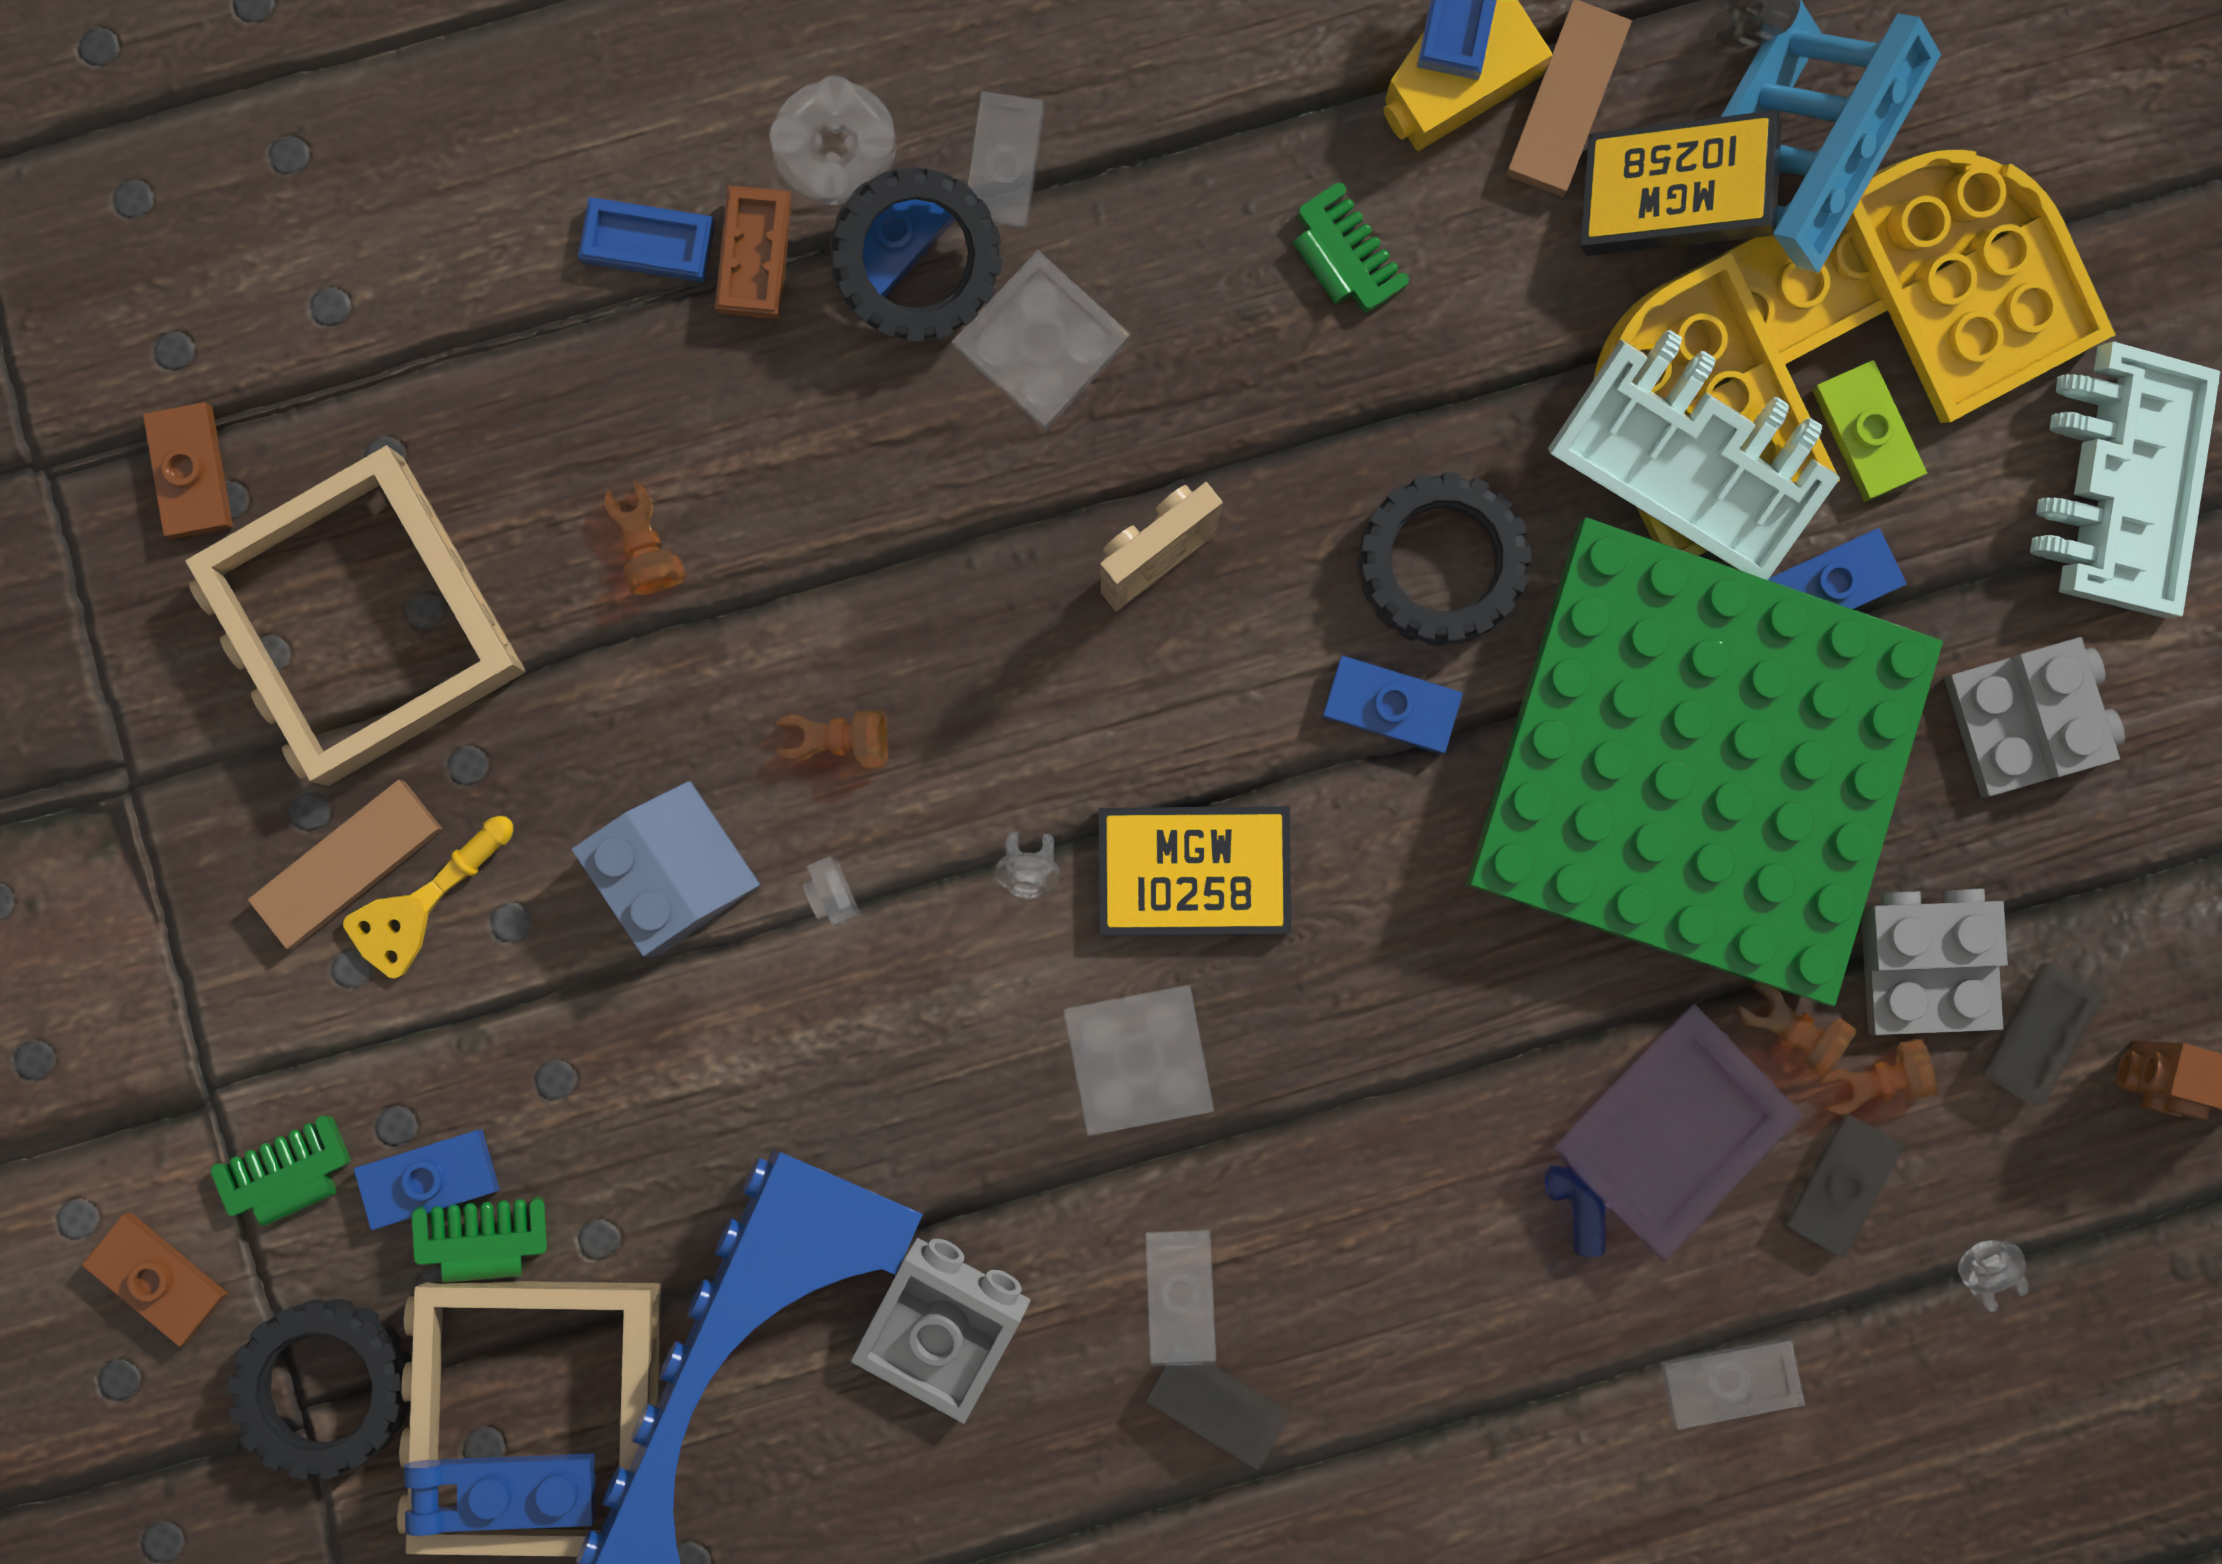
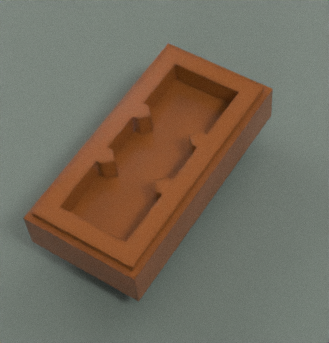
[715,186,793,320]
[143,402,233,540]
[82,1213,229,1347]

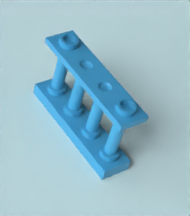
[1699,0,1941,273]

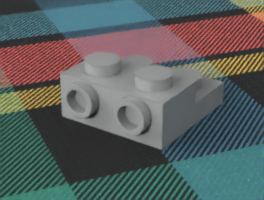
[1944,637,2125,798]
[1861,889,2008,1035]
[851,1238,1031,1424]

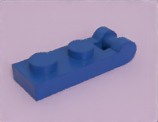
[404,1453,596,1536]

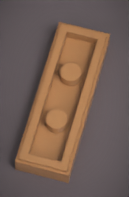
[1505,0,1632,197]
[247,779,443,950]

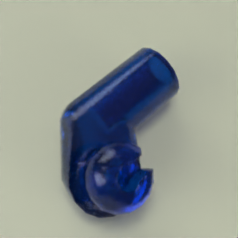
[1545,1162,1606,1257]

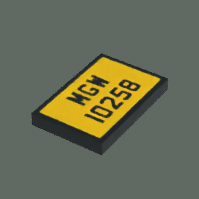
[1580,110,1782,256]
[1099,806,1291,936]

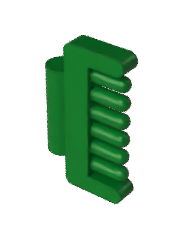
[1293,183,1409,313]
[210,1116,351,1227]
[412,1196,547,1283]

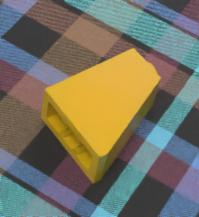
[1384,0,1553,152]

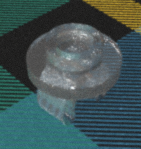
[995,832,1060,899]
[1958,1240,2028,1312]

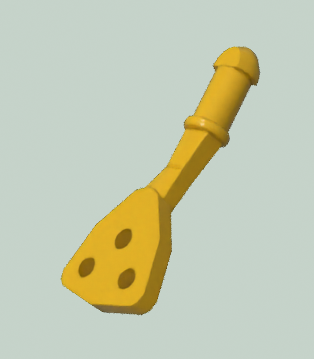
[343,816,513,979]

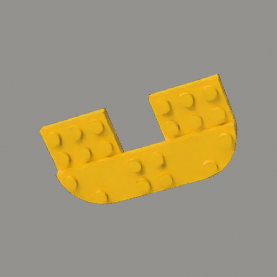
[1594,150,2115,556]

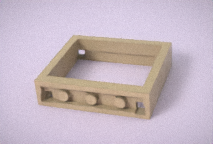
[185,445,526,786]
[397,1280,661,1557]

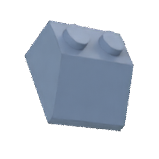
[571,781,762,957]

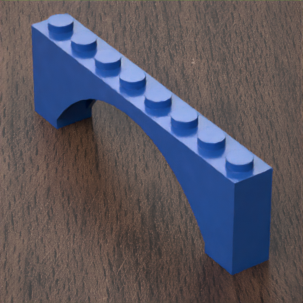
[575,1149,923,1564]

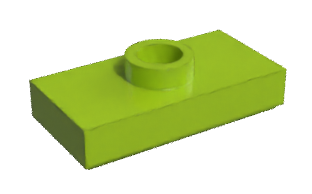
[1812,360,1927,503]

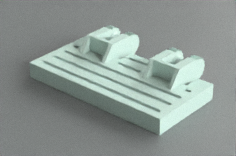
[1548,330,1840,580]
[2030,342,2220,619]

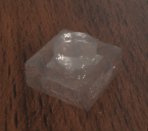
[803,856,862,927]

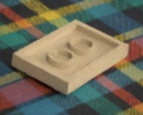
[1100,481,1223,612]

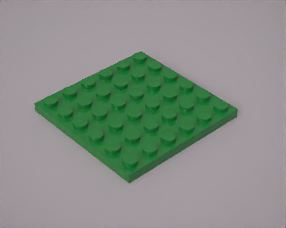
[1465,517,1943,1006]

